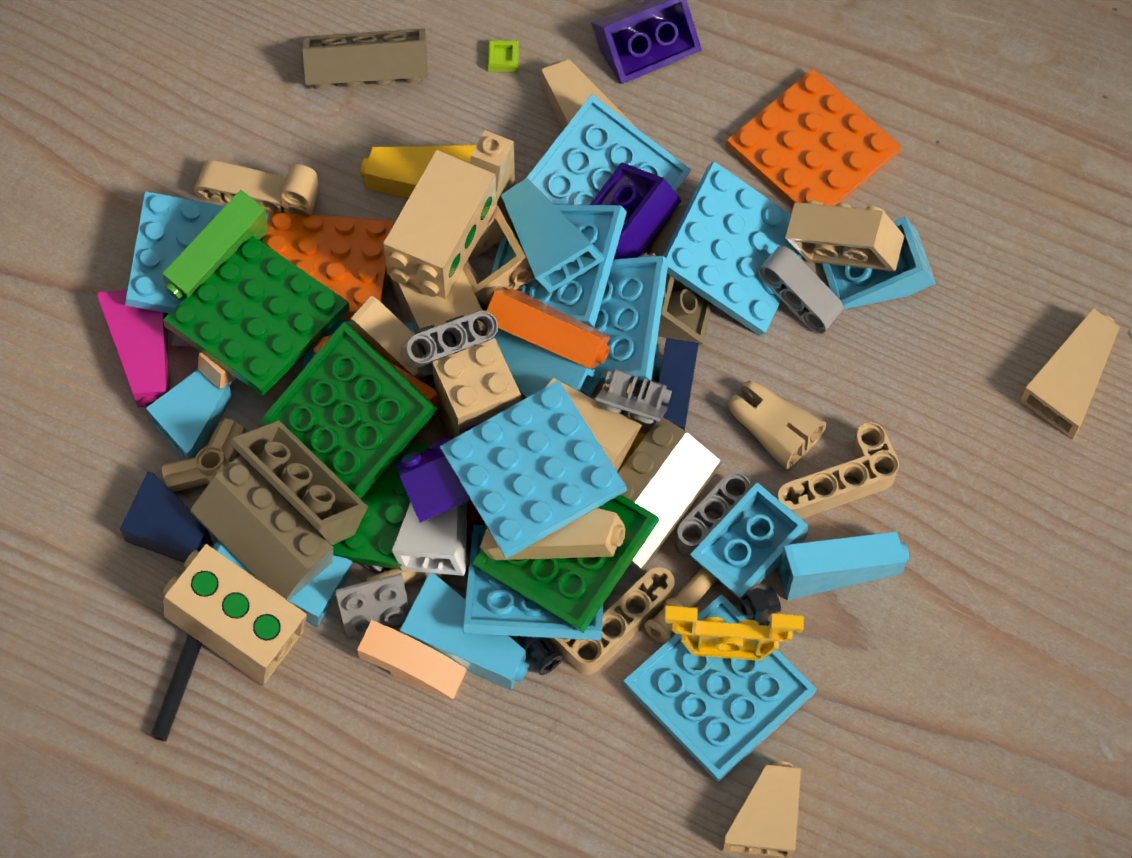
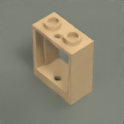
[463,205,534,307]

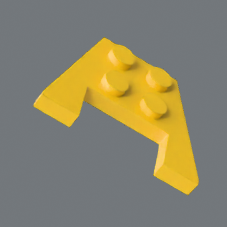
[665,606,804,661]

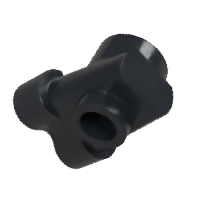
[740,586,781,626]

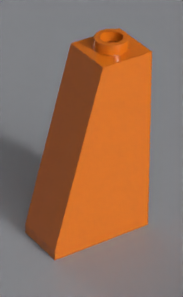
[487,288,610,369]

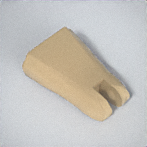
[726,380,826,471]

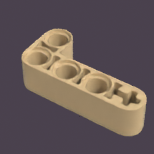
[194,160,320,216]
[777,422,899,519]
[548,567,675,675]

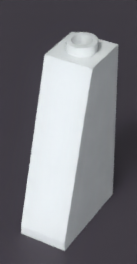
[392,501,468,576]

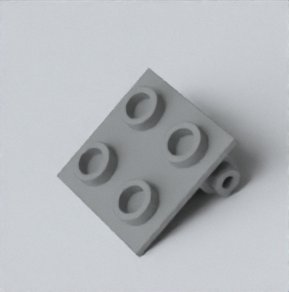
[595,369,672,424]
[335,573,410,638]

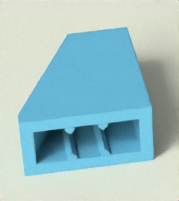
[146,370,232,459]

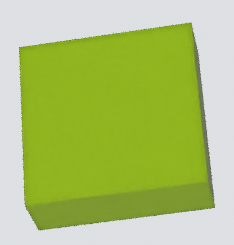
[488,40,519,72]

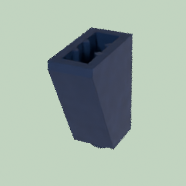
[652,338,699,431]
[120,472,213,563]

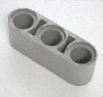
[758,246,844,334]
[400,311,498,368]
[675,472,751,558]

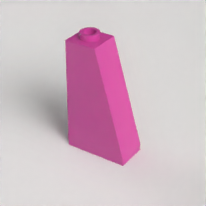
[98,290,170,408]

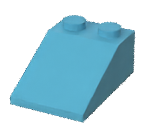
[822,216,936,309]
[690,482,808,600]

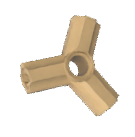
[162,418,247,492]

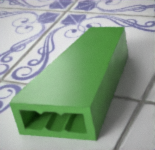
[162,190,268,300]

